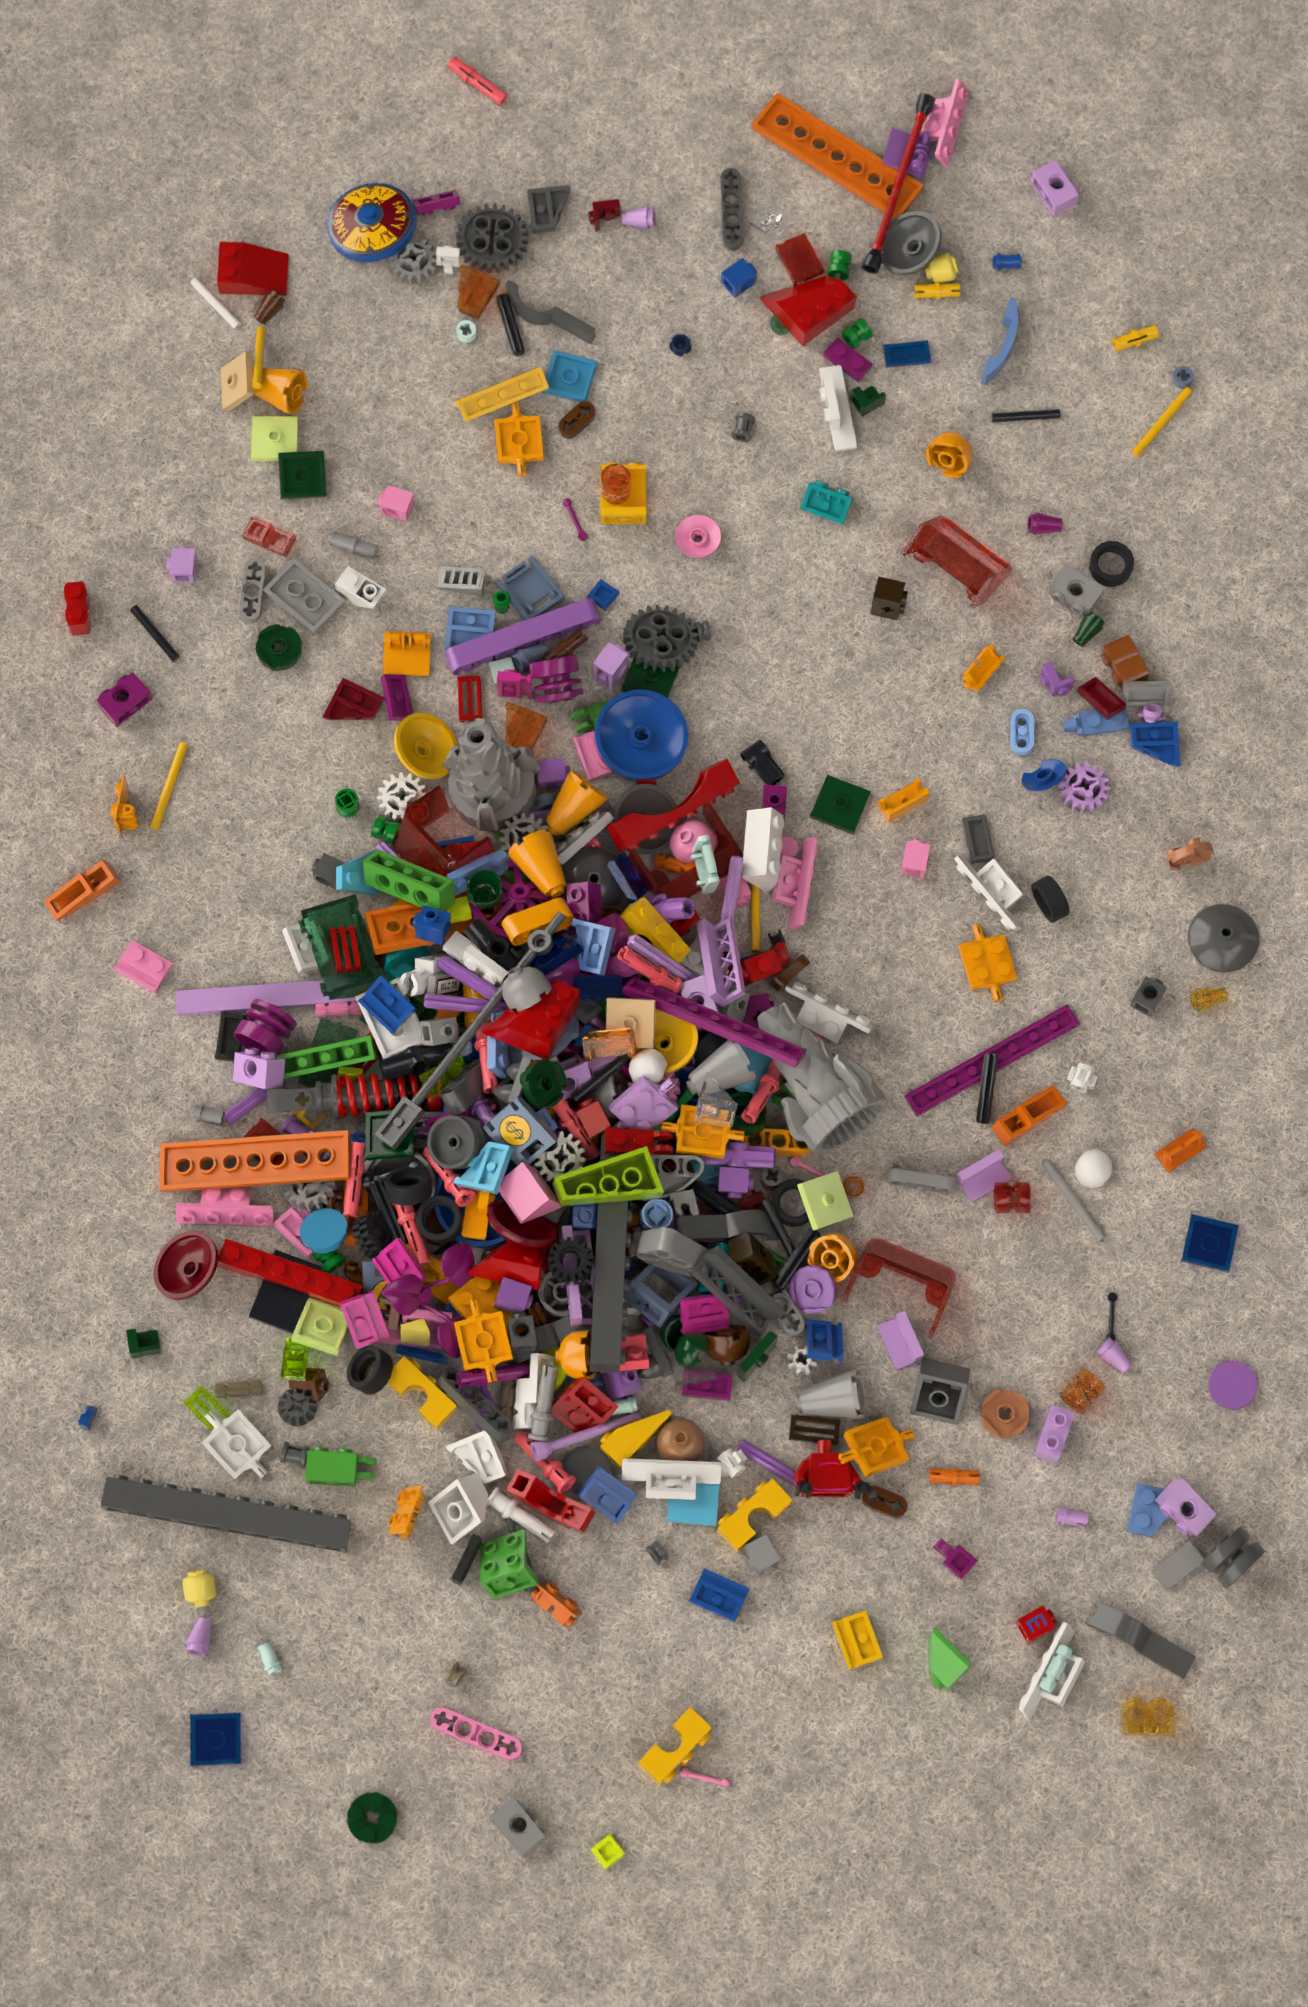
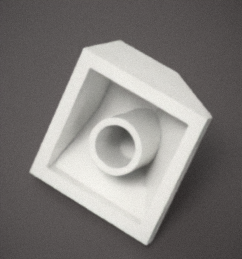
[428,1473,488,1545]

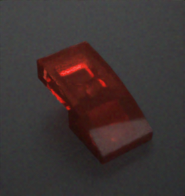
[242,517,296,557]

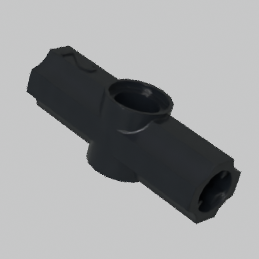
[464,918,520,977]
[379,1043,452,1081]

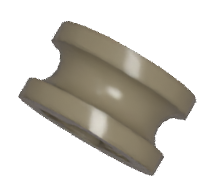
[444,1662,467,1688]

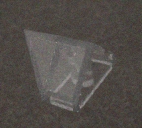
[693,1071,738,1127]

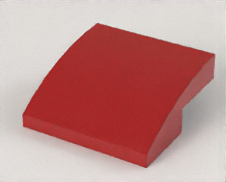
[551,1377,619,1433]

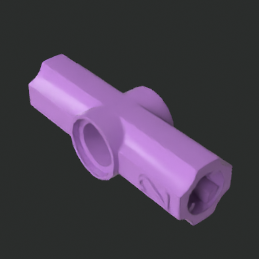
[630,894,695,924]
[701,1142,776,1169]

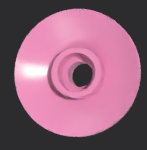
[675,515,721,558]

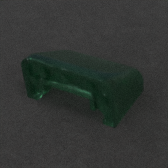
[298,894,384,1000]

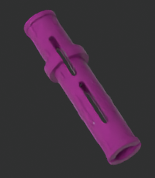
[457,1362,530,1388]

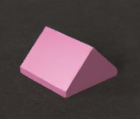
[499,1162,562,1224]

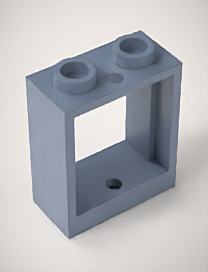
[623,1264,699,1327]

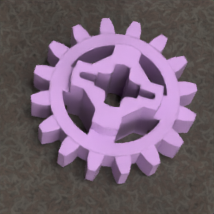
[1058,762,1110,813]

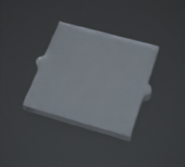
[668,1351,716,1385]

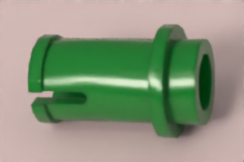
[492,590,511,614]

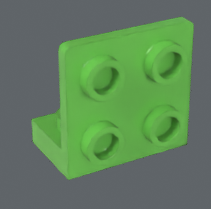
[480,1530,538,1599]

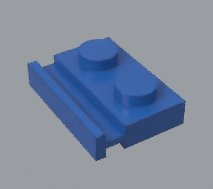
[358,975,417,1034]
[805,1319,844,1362]
[577,1466,638,1524]
[689,1568,749,1623]

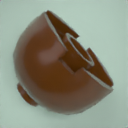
[702,1324,751,1366]

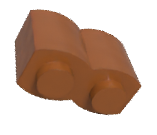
[1101,635,1149,690]

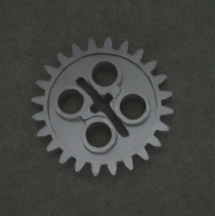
[456,203,529,273]
[623,605,698,672]

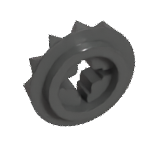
[278,1388,317,1426]

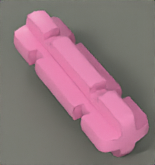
[315,1001,362,1018]

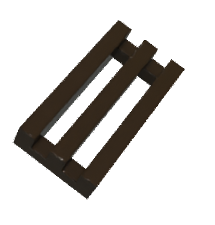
[789,1415,840,1445]

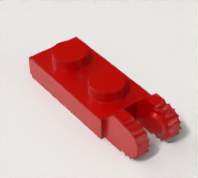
[604,1128,673,1155]

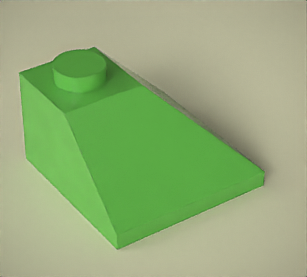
[928,1628,972,1691]

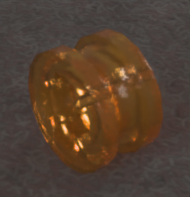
[843,1176,864,1199]

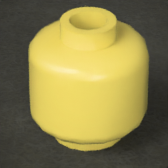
[925,252,959,284]
[182,1569,217,1607]

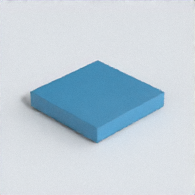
[542,350,598,402]

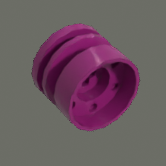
[529,655,584,704]
[233,999,297,1057]

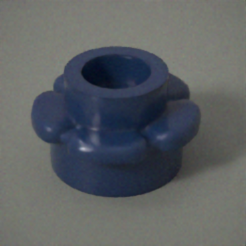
[669,334,692,356]

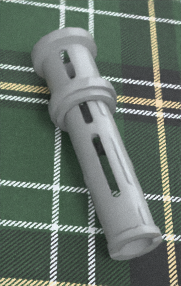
[528,1364,558,1441]

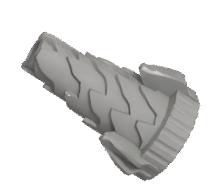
[442,718,541,831]
[757,1002,888,1155]

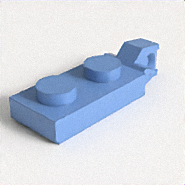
[1063,709,1129,737]
[487,1010,510,1079]

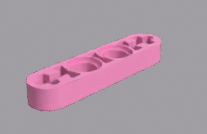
[430,1707,522,1761]

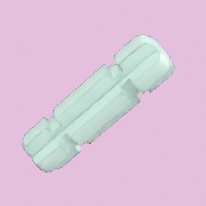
[1039,1644,1072,1692]

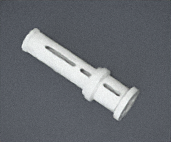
[487,1487,556,1544]

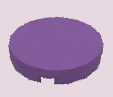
[789,1265,837,1314]
[1208,1361,1257,1410]

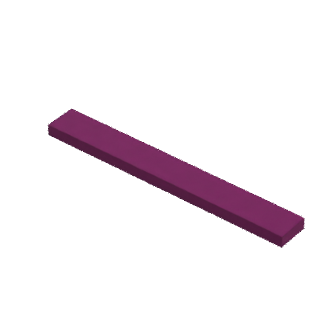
[622,976,806,1068]
[904,1004,1080,1117]

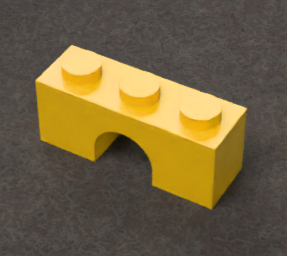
[620,897,691,963]
[387,1356,458,1431]
[717,1479,793,1553]
[638,1707,712,1785]

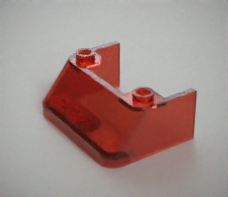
[901,516,1012,609]
[393,785,495,878]
[627,802,743,899]
[842,1238,956,1339]

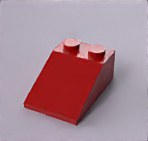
[217,241,289,296]

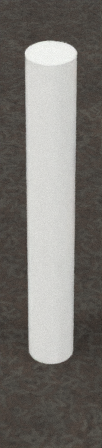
[191,277,241,330]

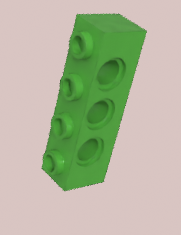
[363,849,455,911]
[277,1035,379,1079]

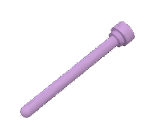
[530,1412,641,1462]

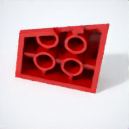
[760,276,857,346]
[482,981,580,1059]
[468,1222,560,1290]

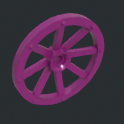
[469,860,567,944]

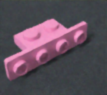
[922,79,969,166]
[771,836,818,930]
[176,1188,274,1227]
[377,1309,452,1349]

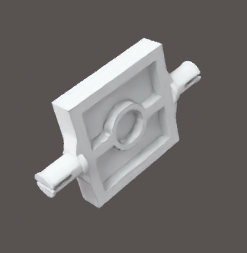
[201,1409,271,1479]

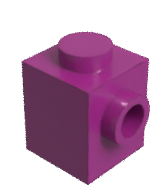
[762,785,787,820]

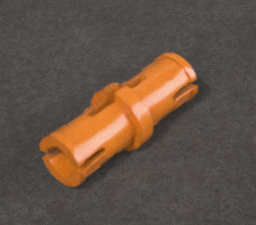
[929,1467,980,1486]

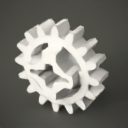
[377,772,428,824]
[533,1131,586,1182]

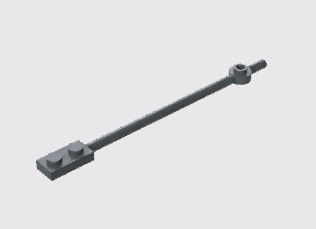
[374,911,566,1150]

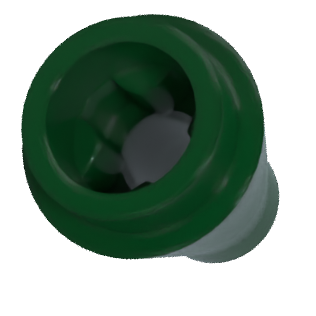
[1072,612,1105,647]

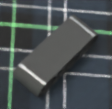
[440,1059,484,1115]

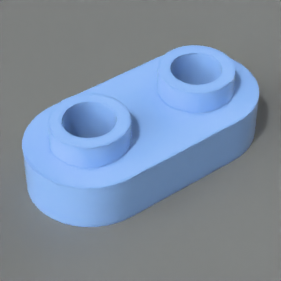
[1010,709,1034,756]

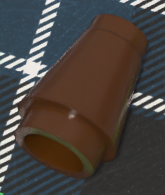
[254,290,285,325]

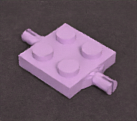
[609,1075,678,1130]

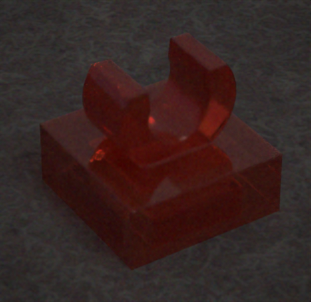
[739,1189,765,1212]

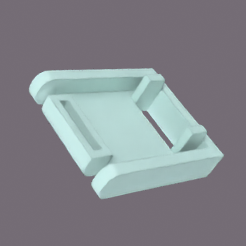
[690,835,720,895]

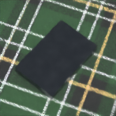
[248,1250,321,1334]

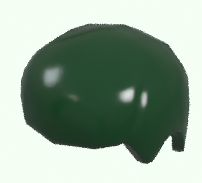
[467,869,503,908]
[660,1315,683,1351]
[675,1332,707,1370]

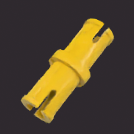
[914,282,960,300]
[1112,324,1159,352]

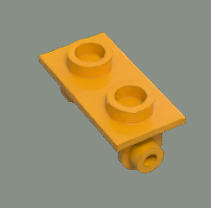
[962,645,1006,691]

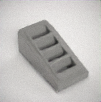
[436,566,486,596]

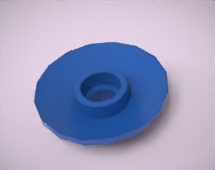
[1021,759,1067,791]

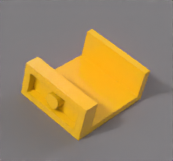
[600,462,647,524]

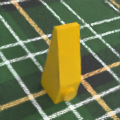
[600,1410,672,1470]

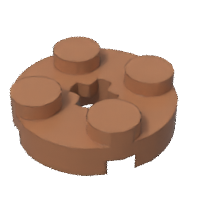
[1166,839,1215,870]
[980,1389,1030,1439]

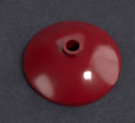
[487,1199,557,1248]
[154,1231,218,1300]

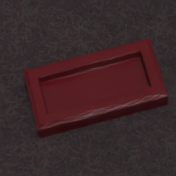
[1077,677,1126,720]

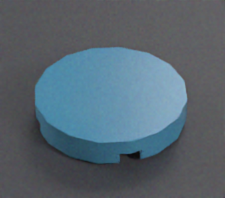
[300,1208,349,1253]

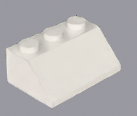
[742,807,784,892]

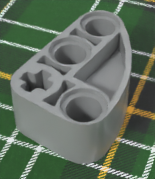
[642,1155,704,1201]
[636,1228,710,1278]

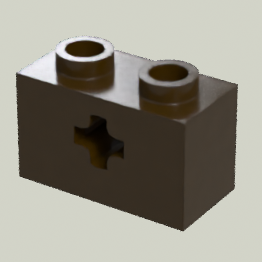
[870,576,908,620]
[727,1231,777,1286]

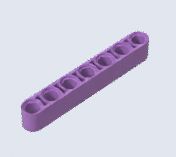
[444,598,602,676]

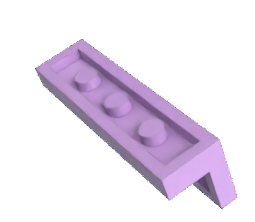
[697,917,746,1007]
[560,1225,594,1327]

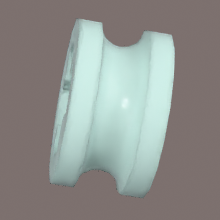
[456,320,477,343]

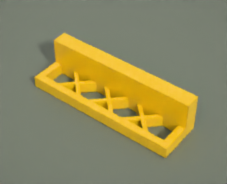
[453,367,549,422]

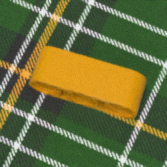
[502,898,575,946]
[744,1128,812,1157]

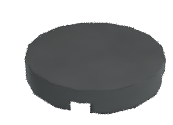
[563,1447,612,1495]

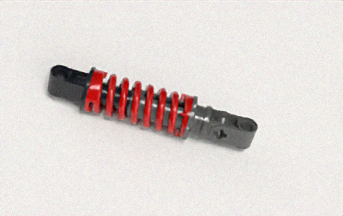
[267,1073,453,1120]

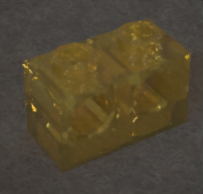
[1121,1698,1174,1736]

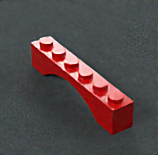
[606,759,740,852]
[218,1238,363,1308]

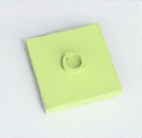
[251,416,298,461]
[797,1171,853,1231]
[291,1297,349,1356]

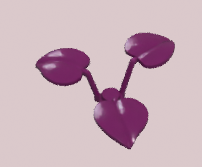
[545,913,633,999]
[381,1242,475,1358]

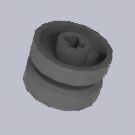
[427,1115,491,1169]
[1202,1526,1266,1589]

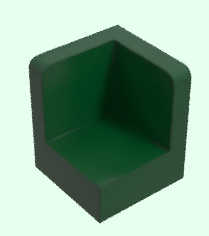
[850,386,886,417]
[126,1328,161,1359]

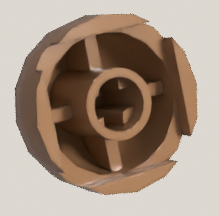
[655,1418,704,1461]

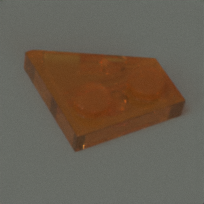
[457,264,500,320]
[505,701,548,750]

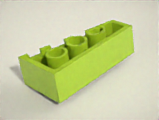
[552,1146,664,1206]

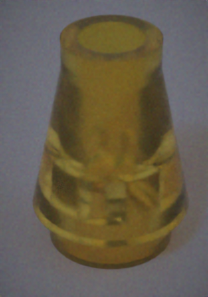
[1190,987,1228,1012]

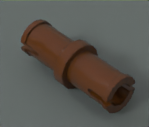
[543,629,588,660]

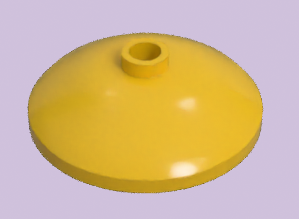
[394,713,458,780]
[627,1009,698,1074]

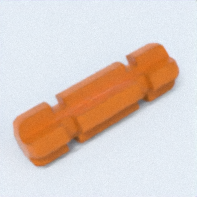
[654,854,697,877]

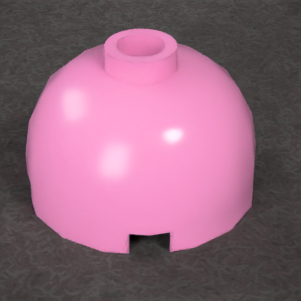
[669,820,718,864]

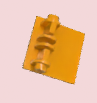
[383,631,431,676]
[111,774,139,834]
[388,1485,425,1540]

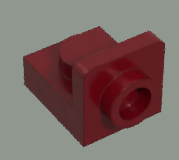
[589,199,620,231]

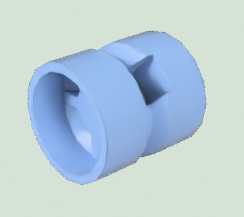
[638,1199,673,1231]

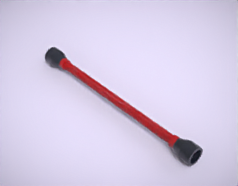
[862,93,936,274]

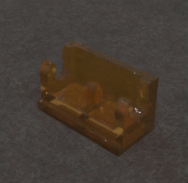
[581,1028,637,1061]

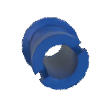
[992,253,1021,271]

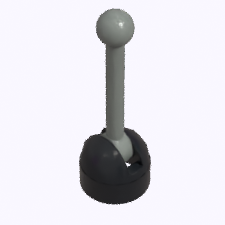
[362,1162,419,1192]

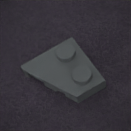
[527,185,570,234]

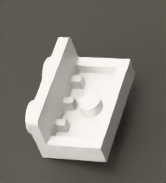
[282,917,332,973]

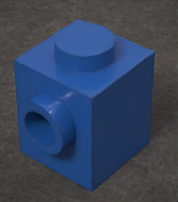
[412,905,451,945]

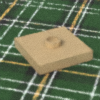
[221,351,254,411]
[606,997,656,1049]

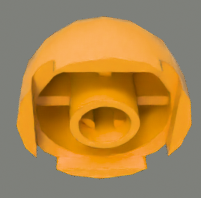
[926,432,973,478]
[808,1233,858,1283]
[556,1330,596,1379]

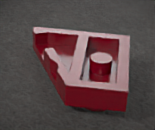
[323,678,385,720]

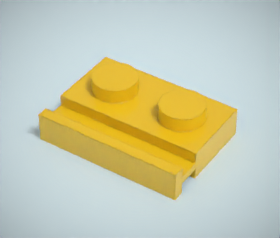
[831,1610,883,1671]

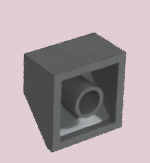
[910,1358,970,1425]

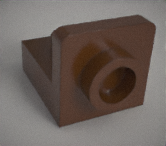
[377,1292,402,1330]
[288,1367,329,1402]

